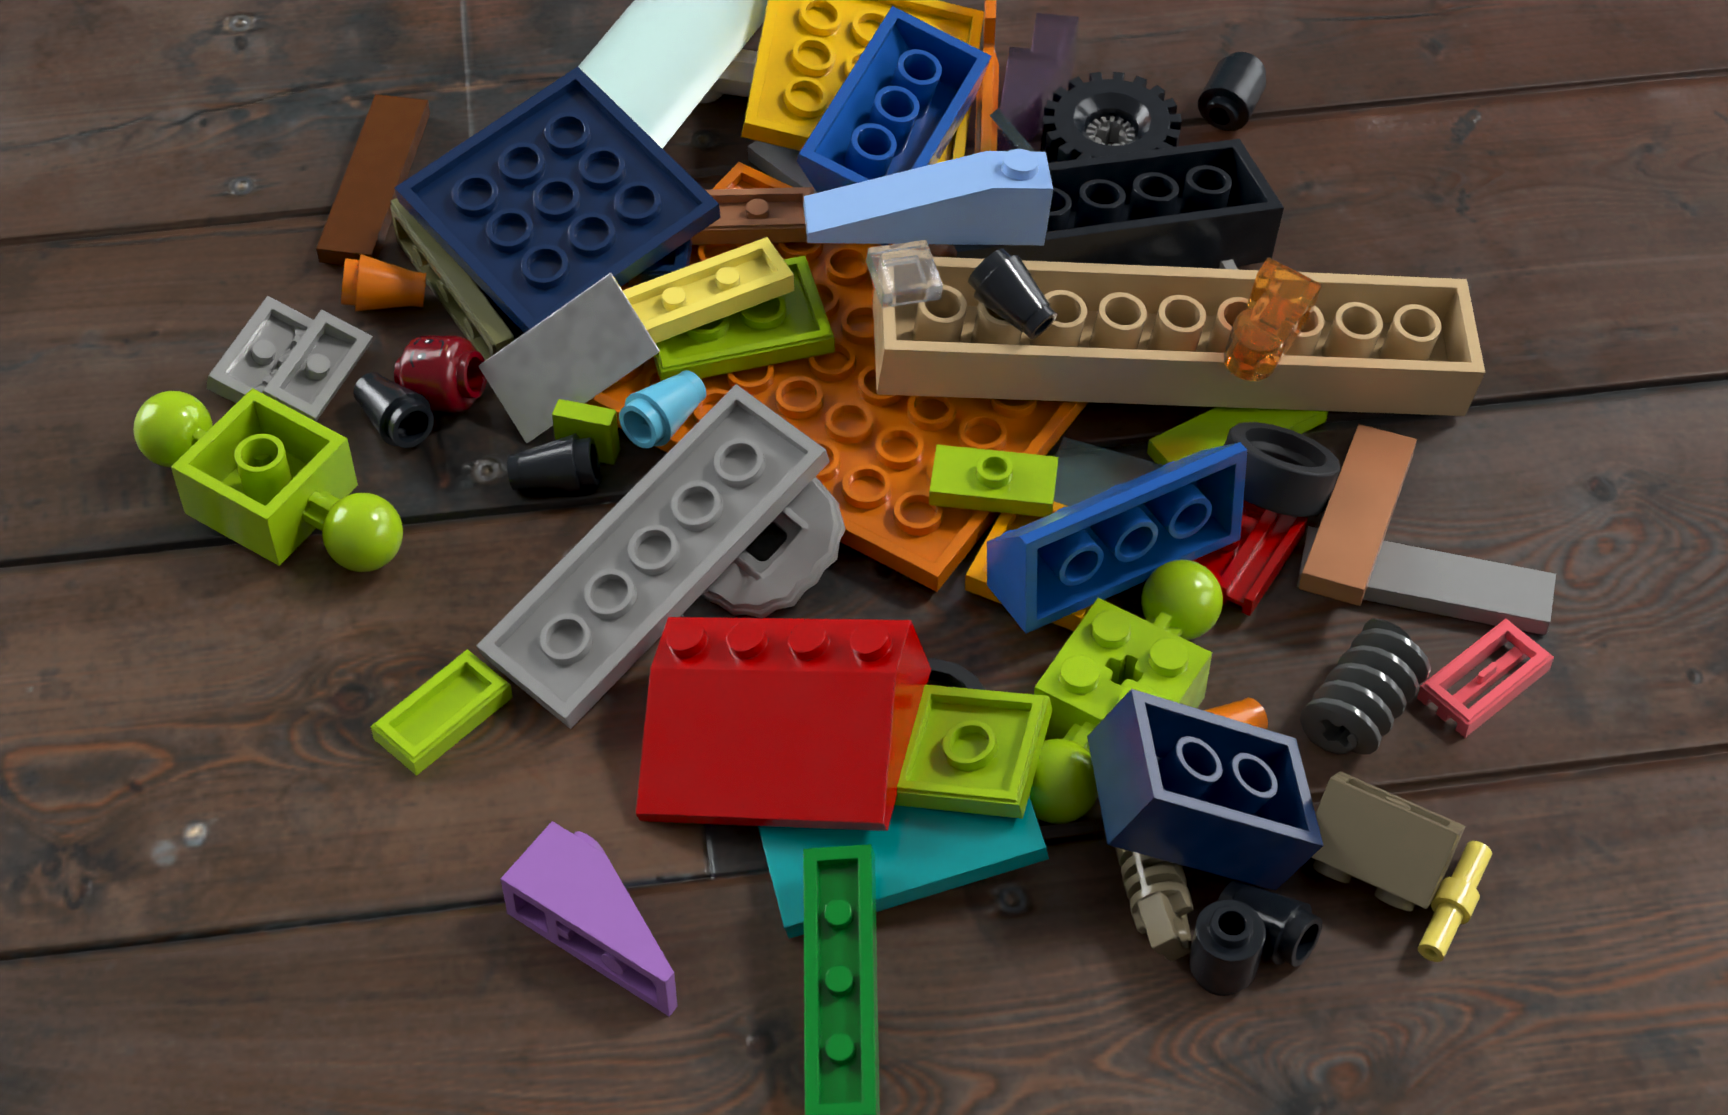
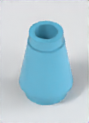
[619,370,706,448]

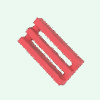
[1417,618,1554,738]

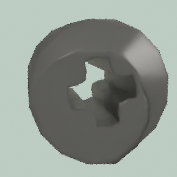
[1300,618,1431,754]

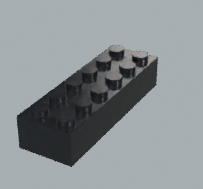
[918,139,1284,269]

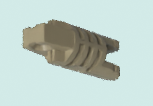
[1115,847,1193,961]

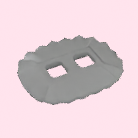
[701,477,846,618]

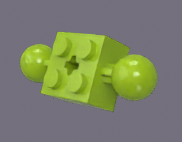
[133,388,403,572]
[1029,560,1223,824]

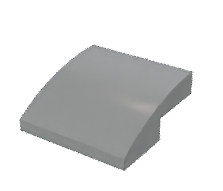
[206,296,373,422]

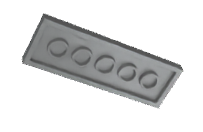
[476,384,830,729]

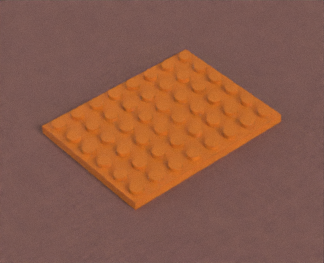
[585,162,1088,592]

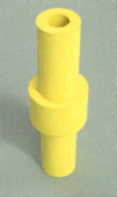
[1418,841,1492,962]

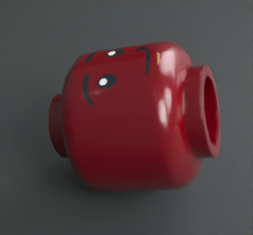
[394,336,487,413]

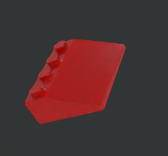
[636,617,931,831]

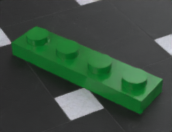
[803,844,880,1115]

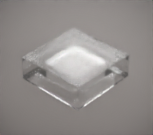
[866,240,943,308]

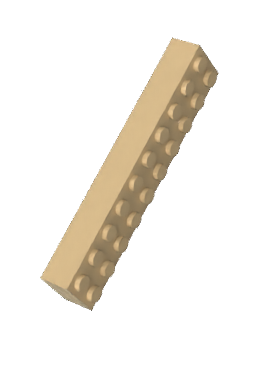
[873,255,1485,416]

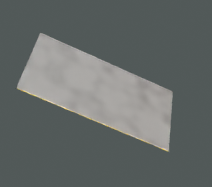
[479,273,660,443]

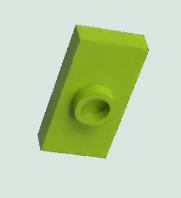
[929,445,1059,517]

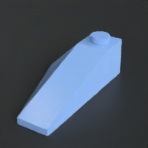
[803,149,1053,246]

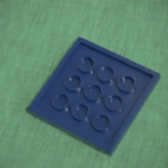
[394,66,721,333]

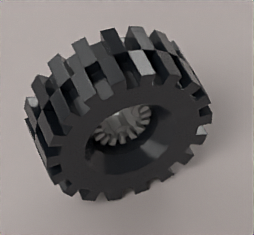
[1040,72,1182,163]

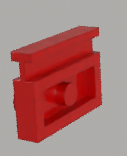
[1193,500,1308,616]

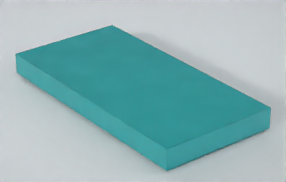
[758,797,1049,939]

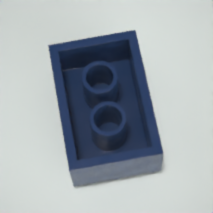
[1087,689,1324,891]

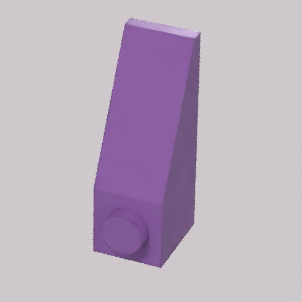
[501,821,678,1016]

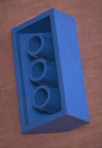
[797,6,992,248]
[987,442,1247,633]

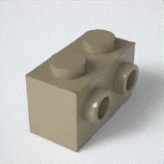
[1311,771,1466,911]

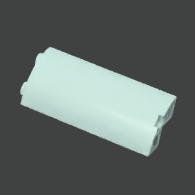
[578,0,768,149]

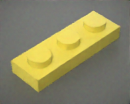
[623,237,794,343]

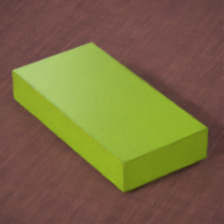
[371,649,513,776]

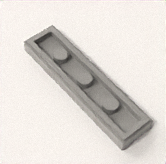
[1297,526,1556,635]

